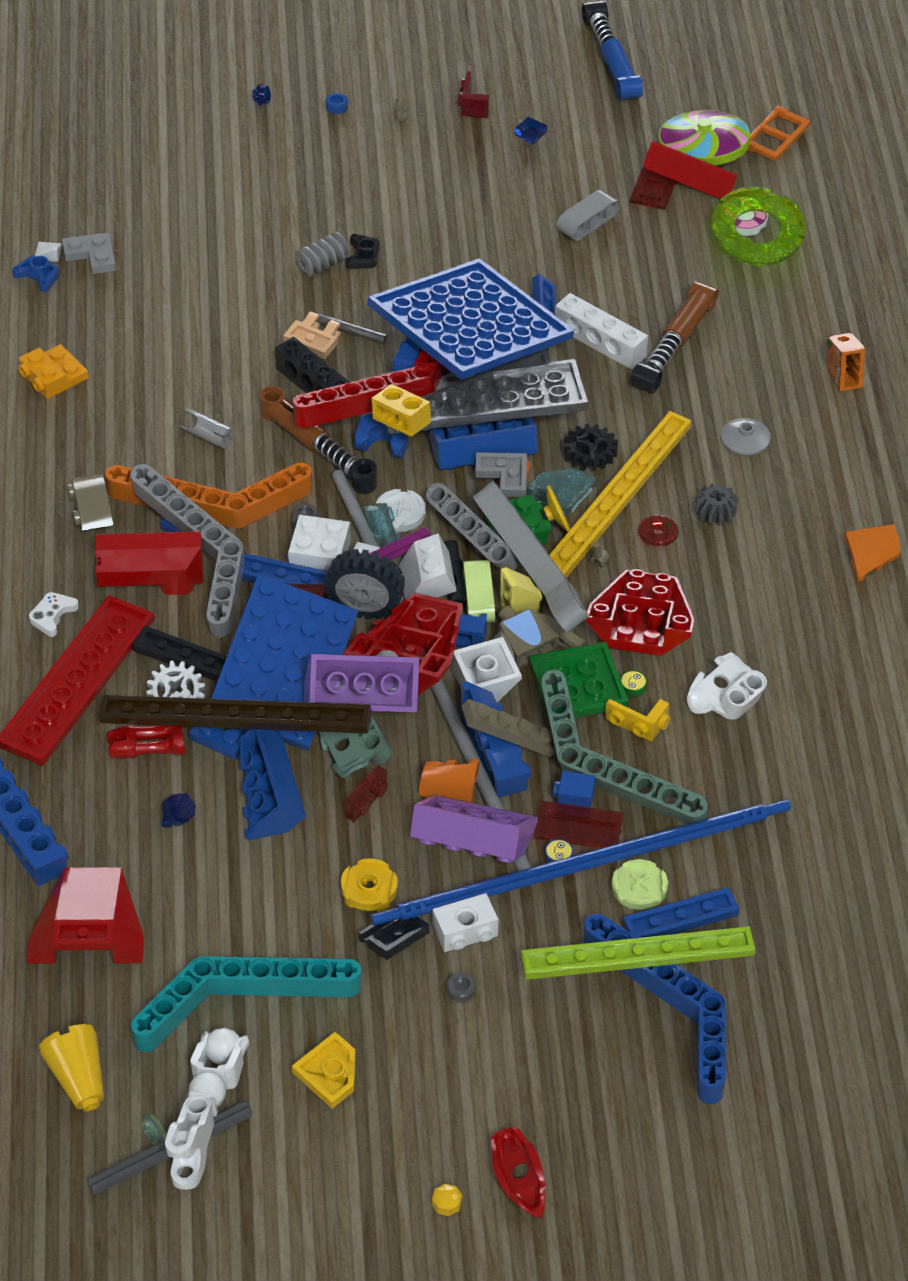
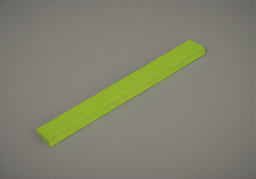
[521,926,755,980]

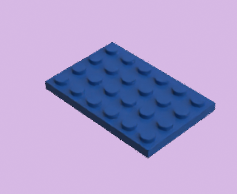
[211,574,359,751]

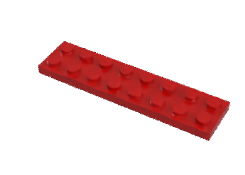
[0,595,155,766]

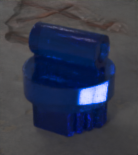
[161,793,196,828]

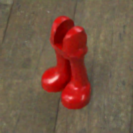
[106,725,186,759]

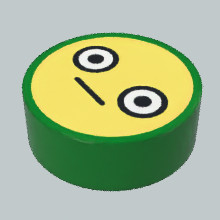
[620,670,647,697]

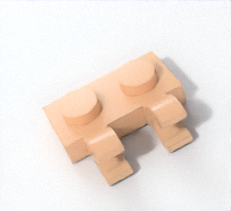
[283,312,341,359]

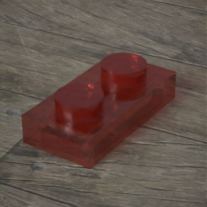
[345,765,388,822]

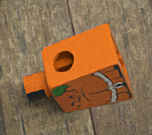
[827,333,865,391]

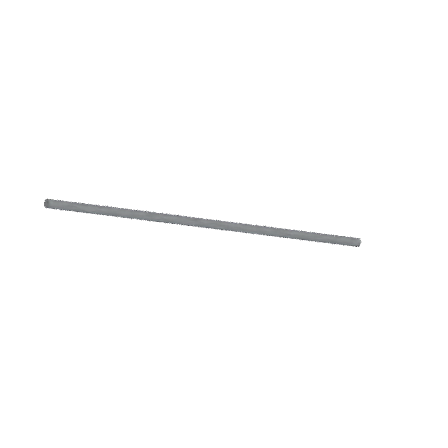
[332,470,532,871]

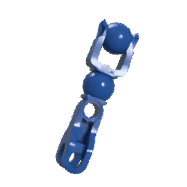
[355,337,422,458]

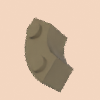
[68,474,113,530]

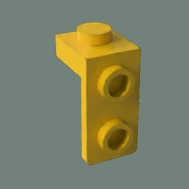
[605,699,671,742]

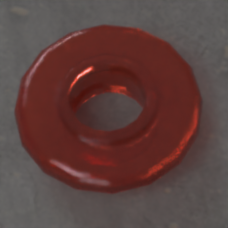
[638,515,679,546]

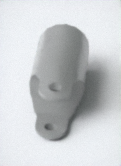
[178,409,234,449]

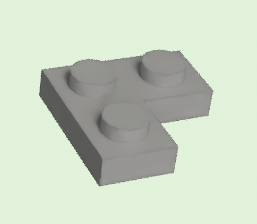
[62,233,116,274]
[475,452,527,497]

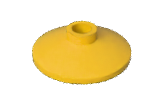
[543,485,571,532]

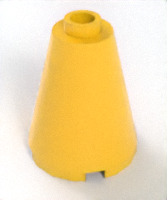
[39,1024,104,1112]

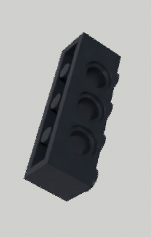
[275,336,350,421]

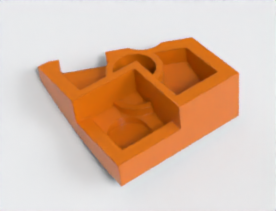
[844,524,901,581]
[418,758,479,803]

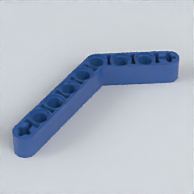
[583,914,726,1104]

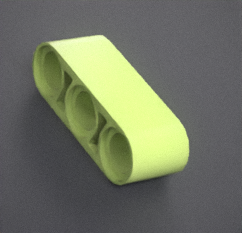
[463,560,495,623]

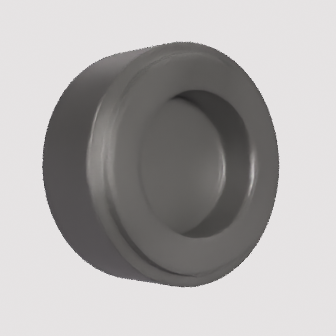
[447,973,476,1003]

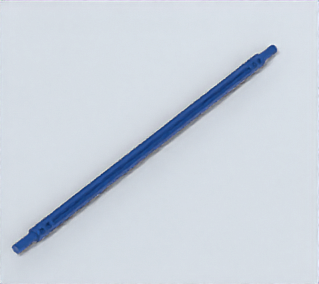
[370,800,791,926]

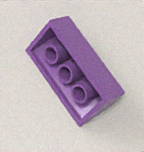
[304,654,419,712]
[410,794,538,863]

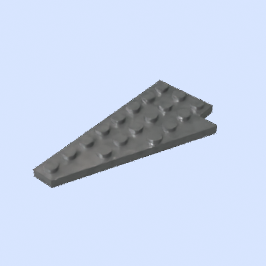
[387,349,588,434]

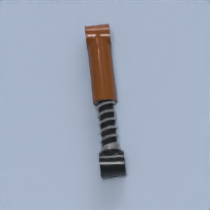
[630,281,719,393]
[260,386,377,494]

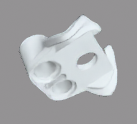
[687,652,767,720]

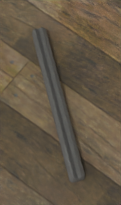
[87,1101,252,1194]

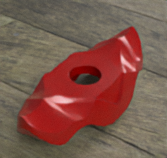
[490,1126,546,1219]

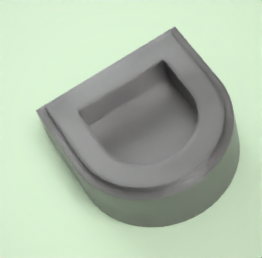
[291,504,318,528]

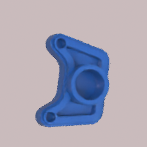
[12,256,59,292]

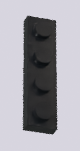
[132,626,227,682]

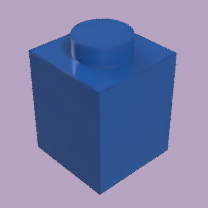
[553,771,595,814]

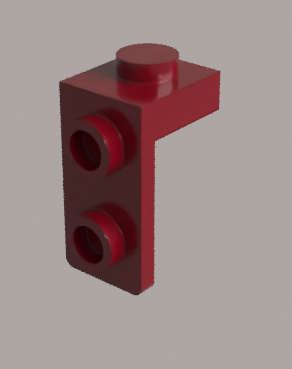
[457,71,490,118]

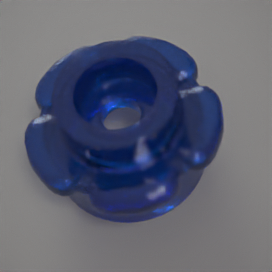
[252,84,271,106]

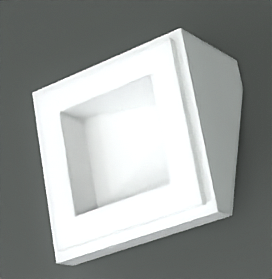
[35,242,62,262]

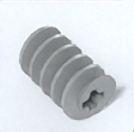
[296,232,349,277]

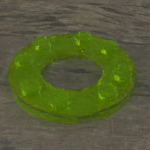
[711,187,806,266]

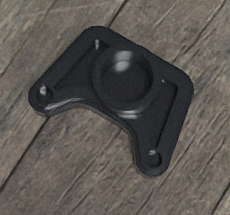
[345,233,380,269]

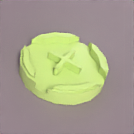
[611,859,668,910]

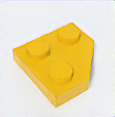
[291,1032,355,1109]

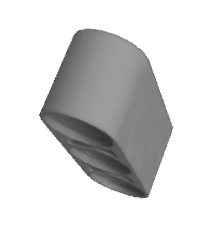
[556,190,620,241]

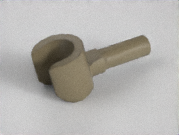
[589,542,610,567]

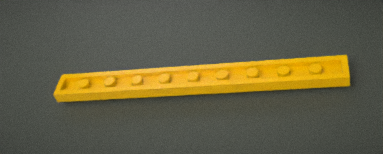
[550,411,692,578]

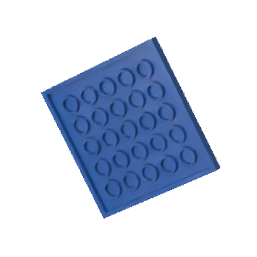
[367,259,574,380]

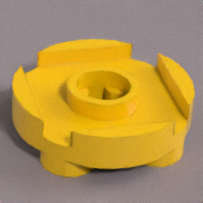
[341,858,398,911]

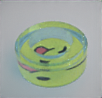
[141,1114,167,1145]

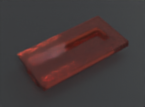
[630,168,677,210]
[534,801,624,848]

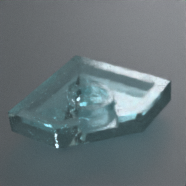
[526,468,597,515]
[364,503,401,547]

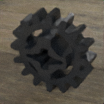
[563,423,618,471]

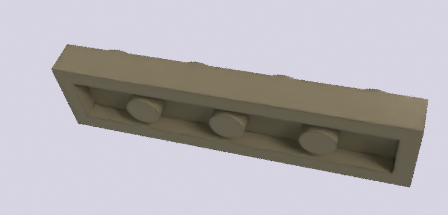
[462,699,556,757]

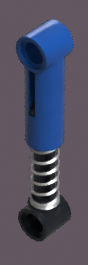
[581,0,643,101]

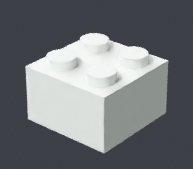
[288,515,350,571]

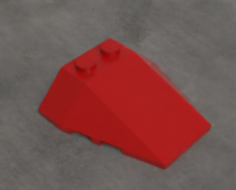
[343,592,463,695]

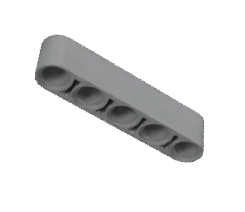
[426,483,519,571]

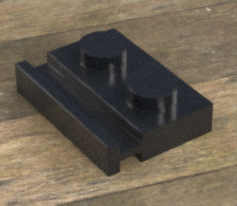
[359,917,430,960]

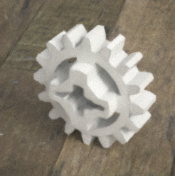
[146,661,205,698]

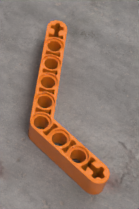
[105,463,313,528]

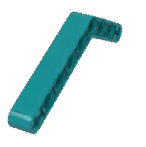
[131,956,362,1052]

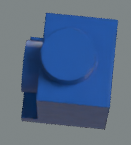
[455,613,487,648]

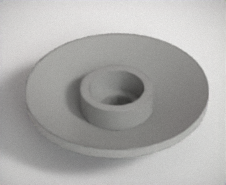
[721,418,771,456]

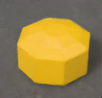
[432,1184,462,1216]

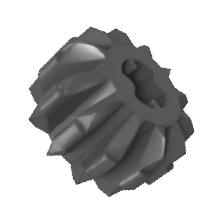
[695,483,738,526]

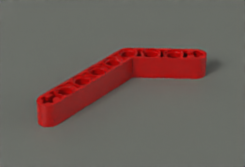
[293,349,446,428]

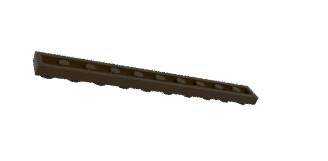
[98,695,372,733]

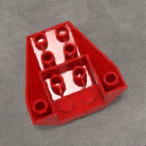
[586,569,695,656]
[27,867,145,964]

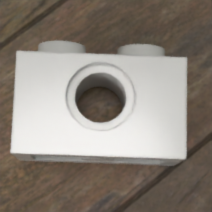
[432,893,498,952]

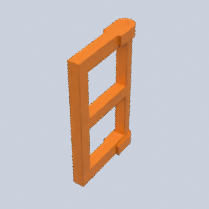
[748,106,811,161]

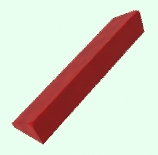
[643,141,738,201]

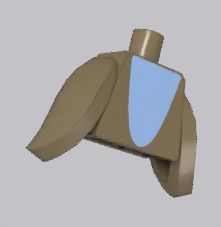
[494,606,585,669]

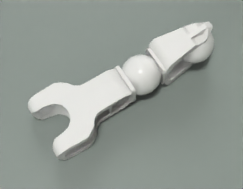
[165,1028,249,1190]

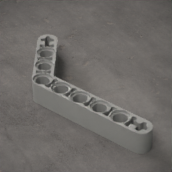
[130,464,245,638]
[473,481,589,633]

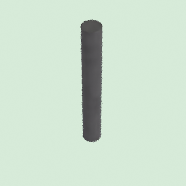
[317,314,387,344]

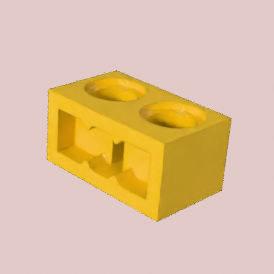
[372,384,431,437]

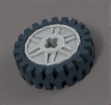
[324,549,405,620]

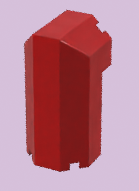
[95,531,204,595]

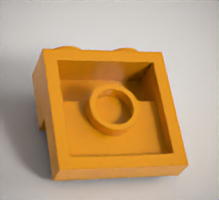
[18,344,89,399]

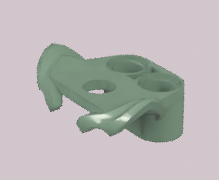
[319,714,392,779]

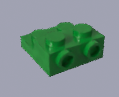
[483,495,551,546]

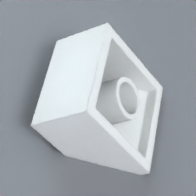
[399,533,456,600]
[452,637,522,702]

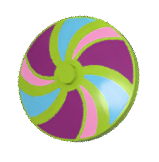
[659,110,750,166]

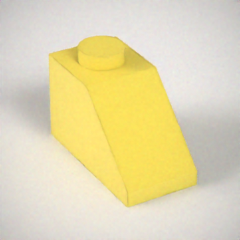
[500,567,542,614]

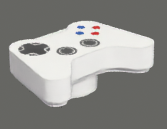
[29,592,79,637]

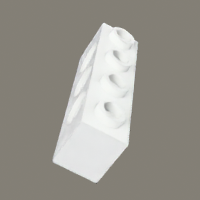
[555,293,648,370]

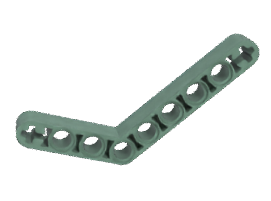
[542,670,709,824]

